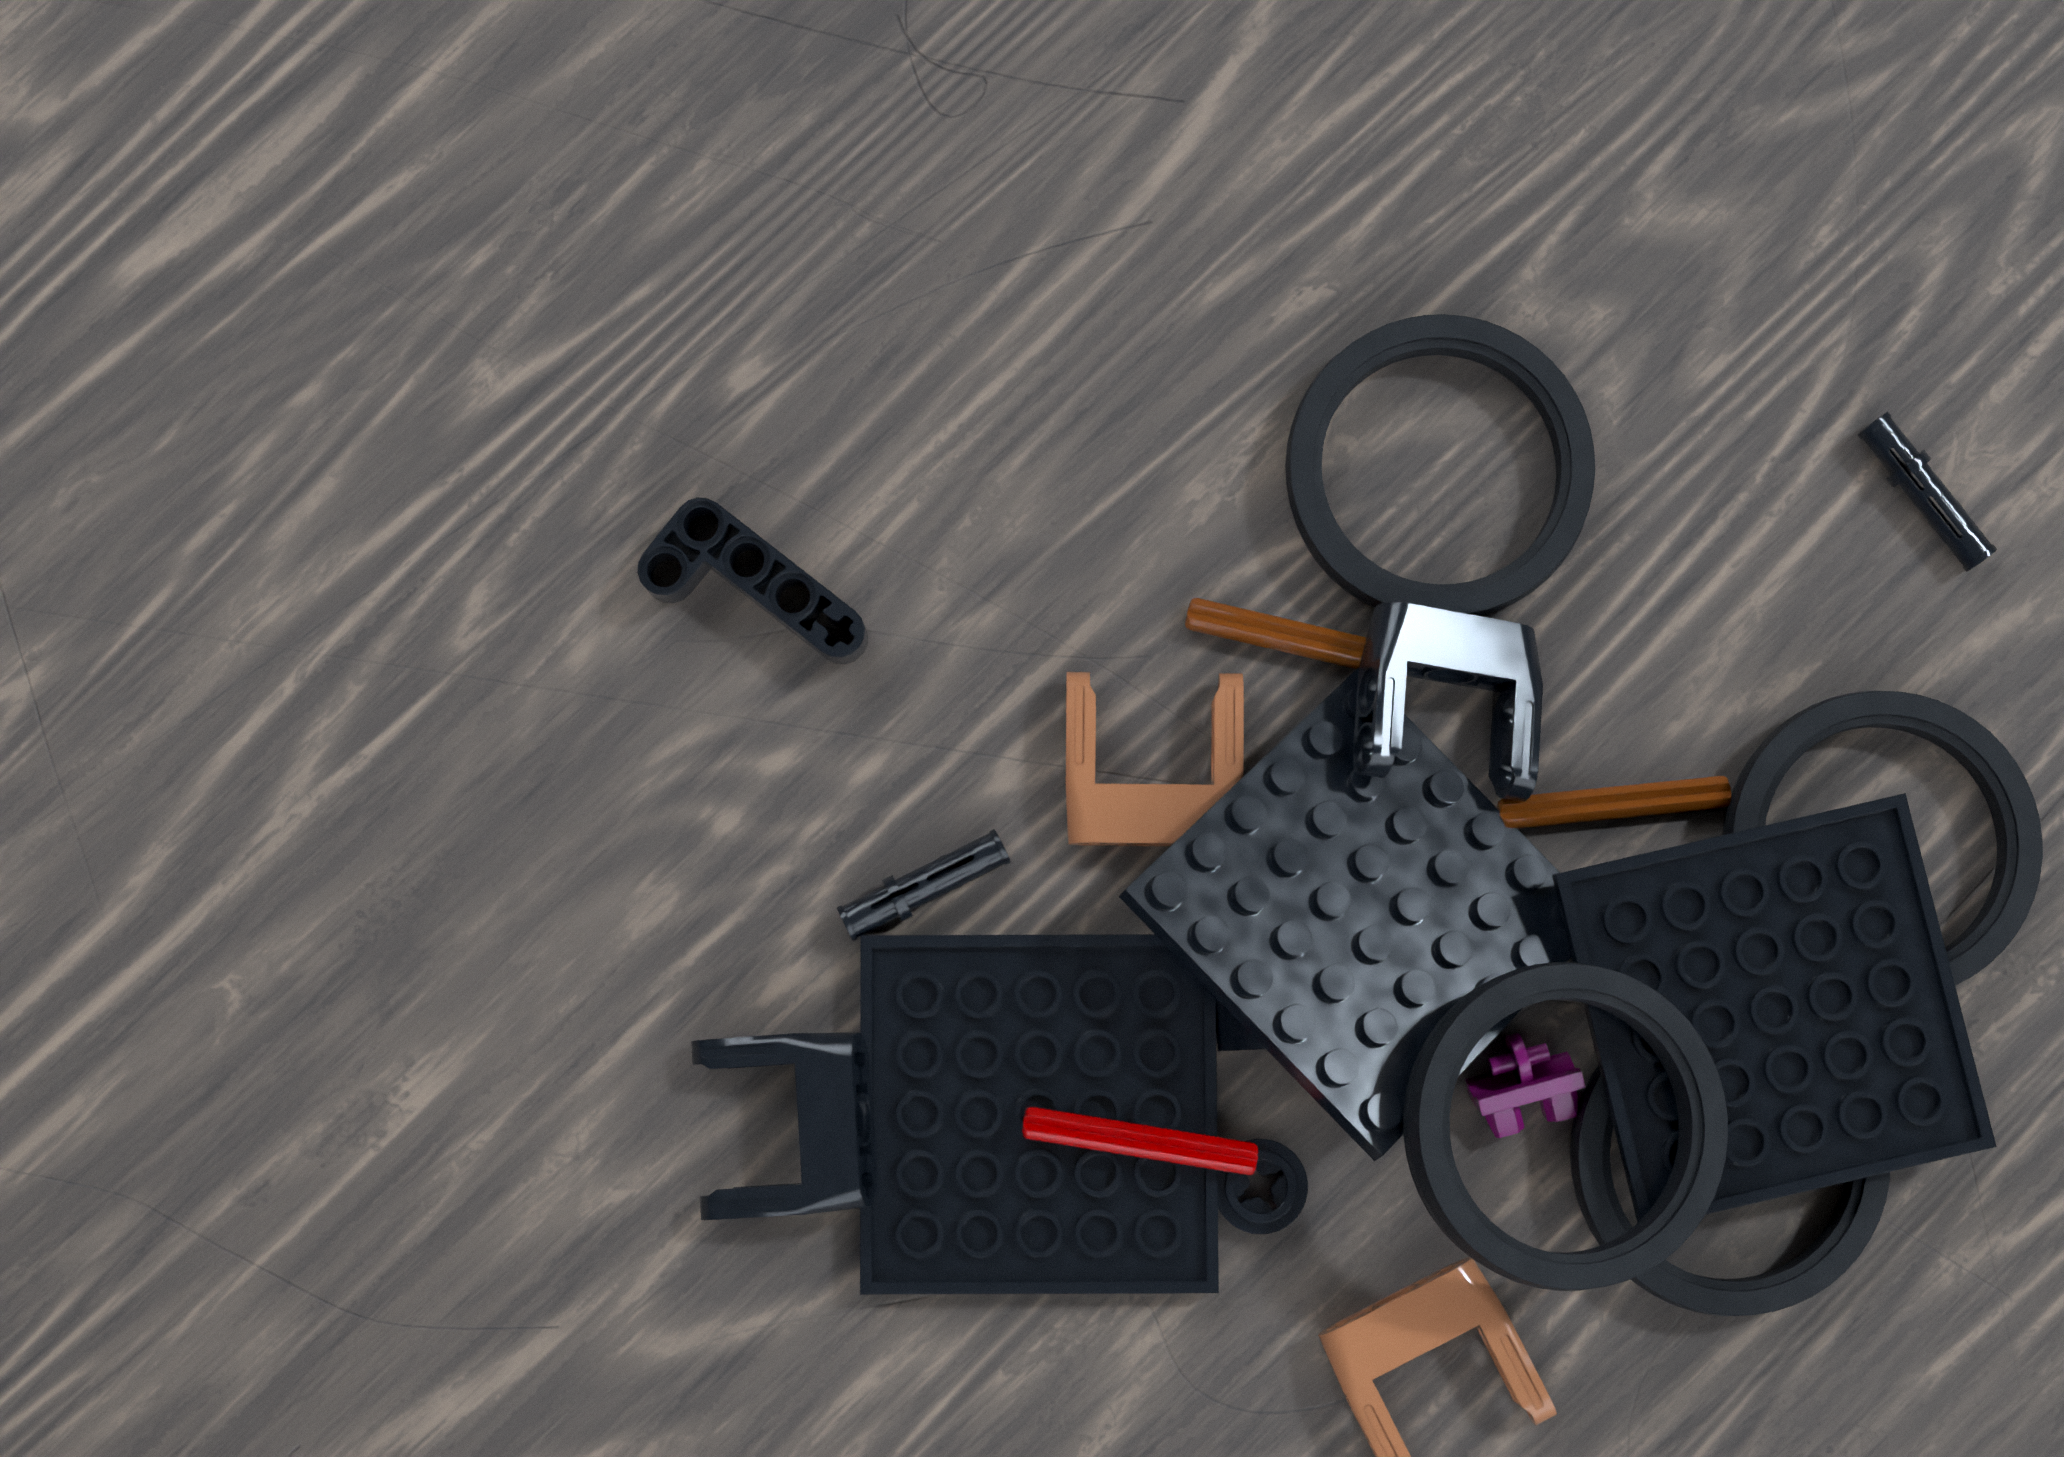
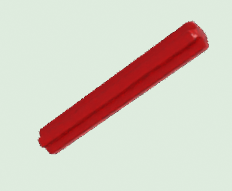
[1022,1107,1258,1175]

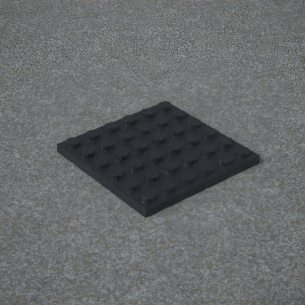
[1118,668,1572,1161]
[1552,793,1997,1223]
[860,934,1219,1295]

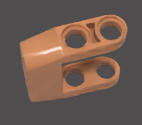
[1066,672,1244,847]
[1318,1257,1557,1457]

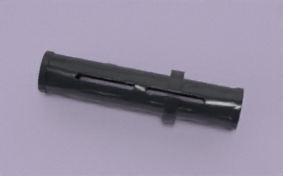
[1857,411,1997,572]
[837,829,1011,941]

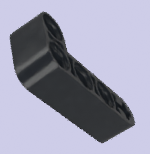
[637,497,868,664]

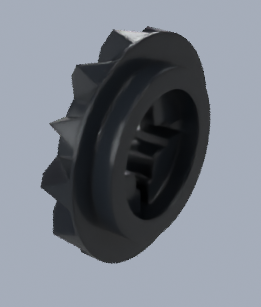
[1218,1138,1308,1234]

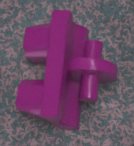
[1465,1033,1586,1138]

